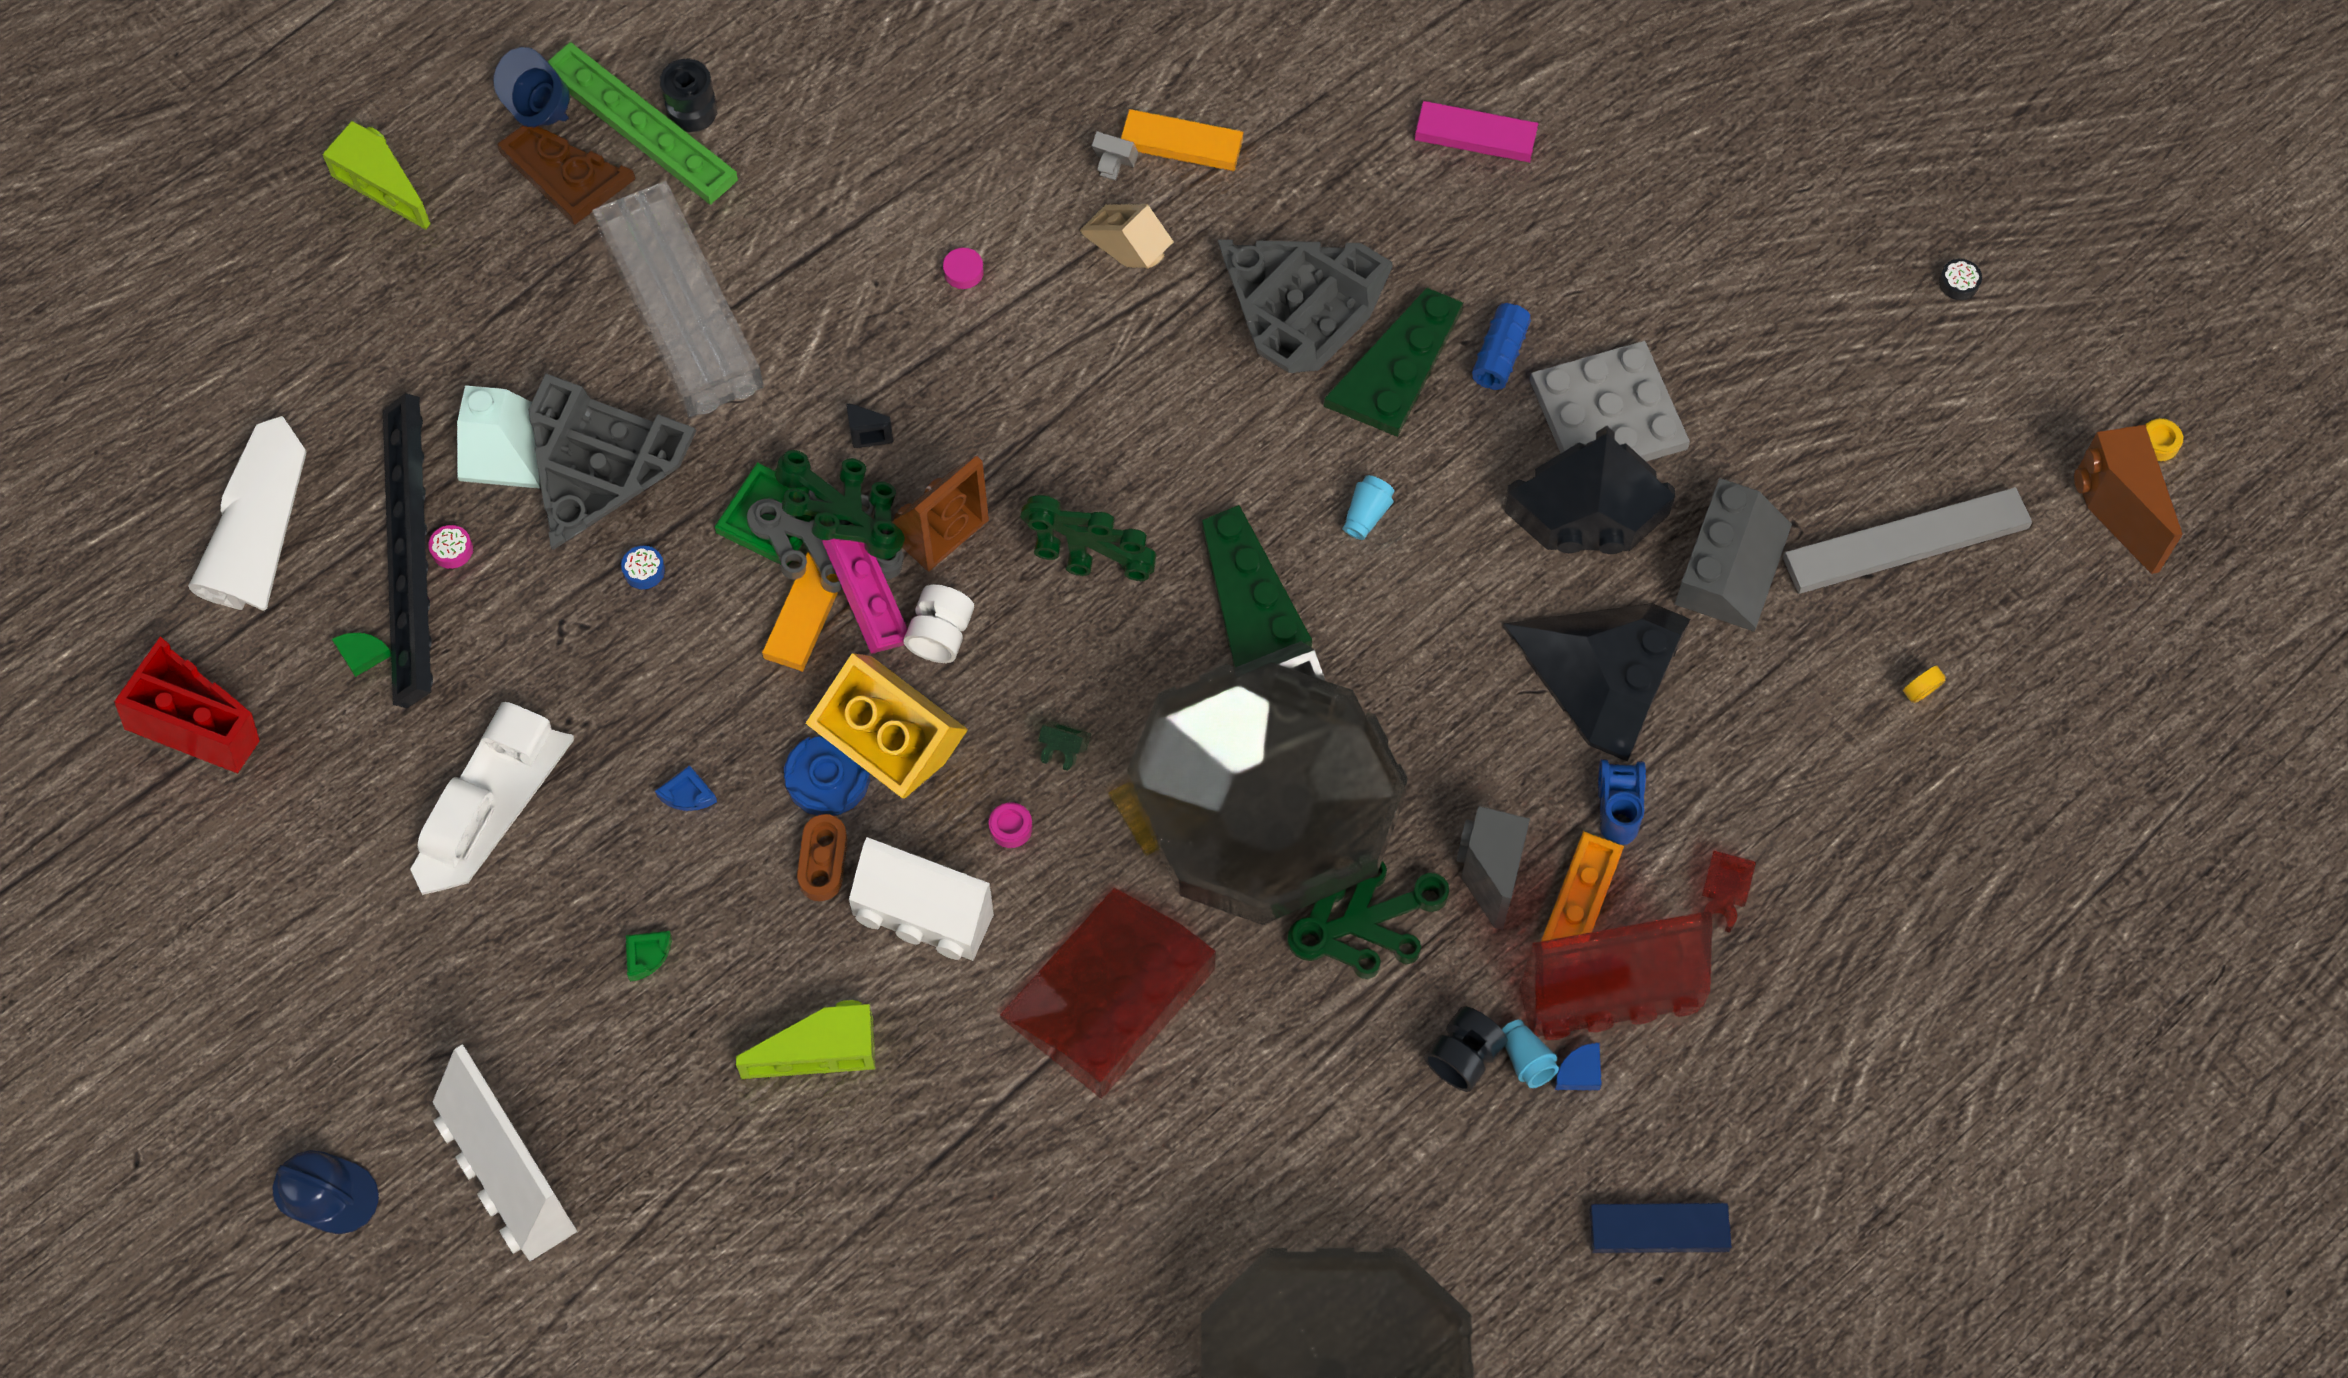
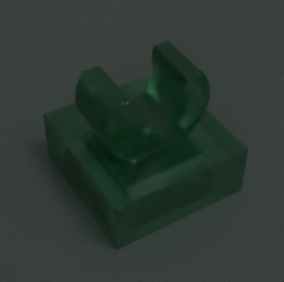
[1038,721,1091,771]

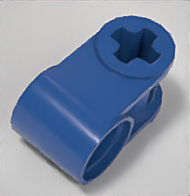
[1598,759,1646,845]

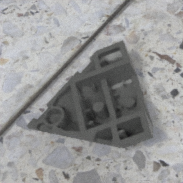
[1217,239,1393,373]
[528,373,696,550]

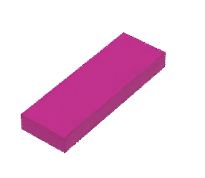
[1415,101,1538,163]
[822,539,908,654]

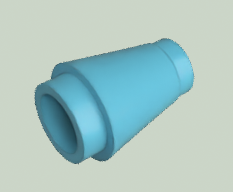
[1343,475,1394,540]
[1502,1020,1559,1088]

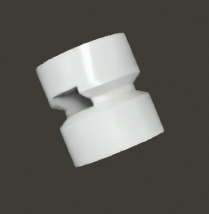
[904,584,974,663]

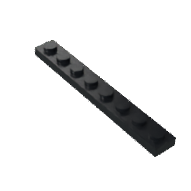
[383,393,433,708]

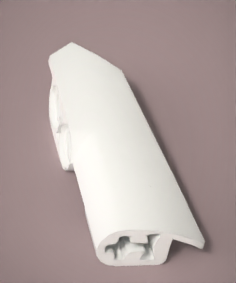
[188,416,307,611]
[410,702,574,895]

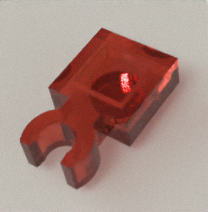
[1701,850,1756,933]

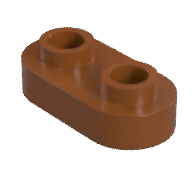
[797,814,848,901]

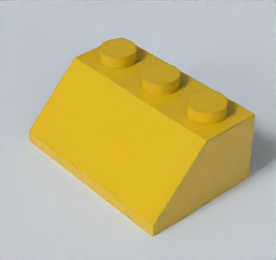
[805,653,968,798]

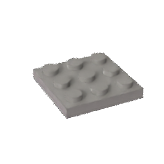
[1530,341,1690,461]

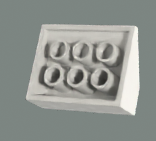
[433,1044,577,1261]

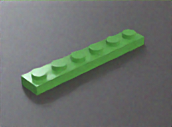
[547,42,738,205]

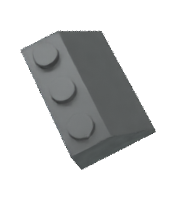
[1674,478,1792,632]

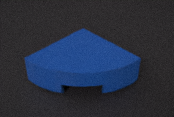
[655,766,717,811]
[1555,1043,1602,1090]

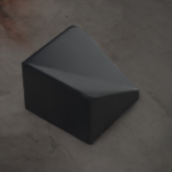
[846,403,894,449]

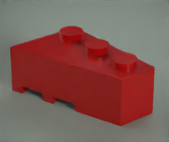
[114,636,260,774]

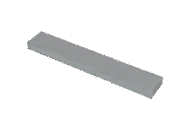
[1783,487,2032,594]

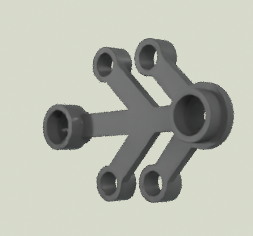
[747,482,904,593]

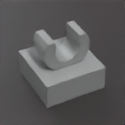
[1092,131,1139,181]

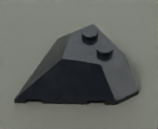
[1504,426,1675,554]
[1503,603,1691,762]

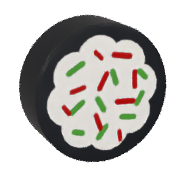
[1939,259,1982,300]

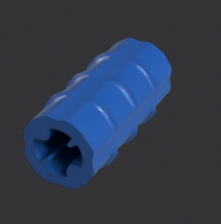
[1472,303,1531,390]

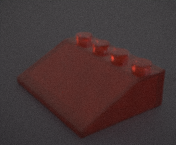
[1000,888,1216,1099]
[1519,911,1712,1040]

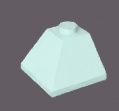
[457,385,541,489]

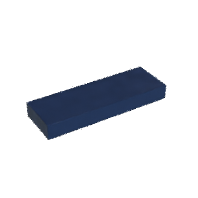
[1589,1203,1732,1253]

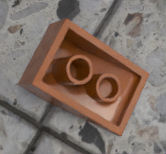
[2074,425,2183,574]
[892,456,989,572]

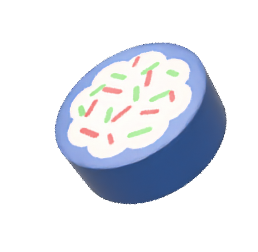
[621,546,665,589]

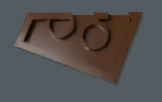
[497,125,636,225]

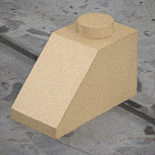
[1080,204,1174,268]

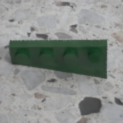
[1324,288,1464,437]
[1202,505,1312,668]

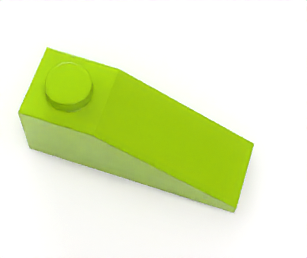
[322,121,430,230]
[736,1000,875,1079]

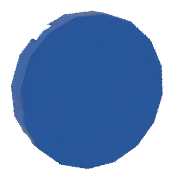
[784,736,870,816]

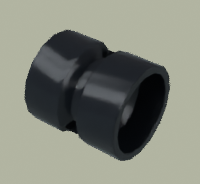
[660,58,717,132]
[1424,1006,1508,1092]

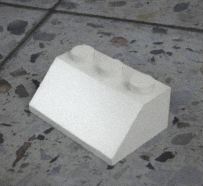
[849,837,994,961]

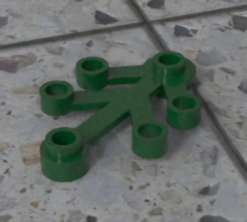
[775,450,905,559]
[1020,495,1157,581]
[1288,858,1449,979]

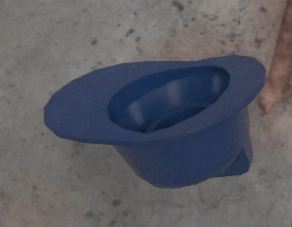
[493,47,570,127]
[272,1150,379,1234]

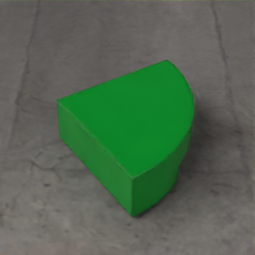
[332,633,391,677]
[626,931,672,982]

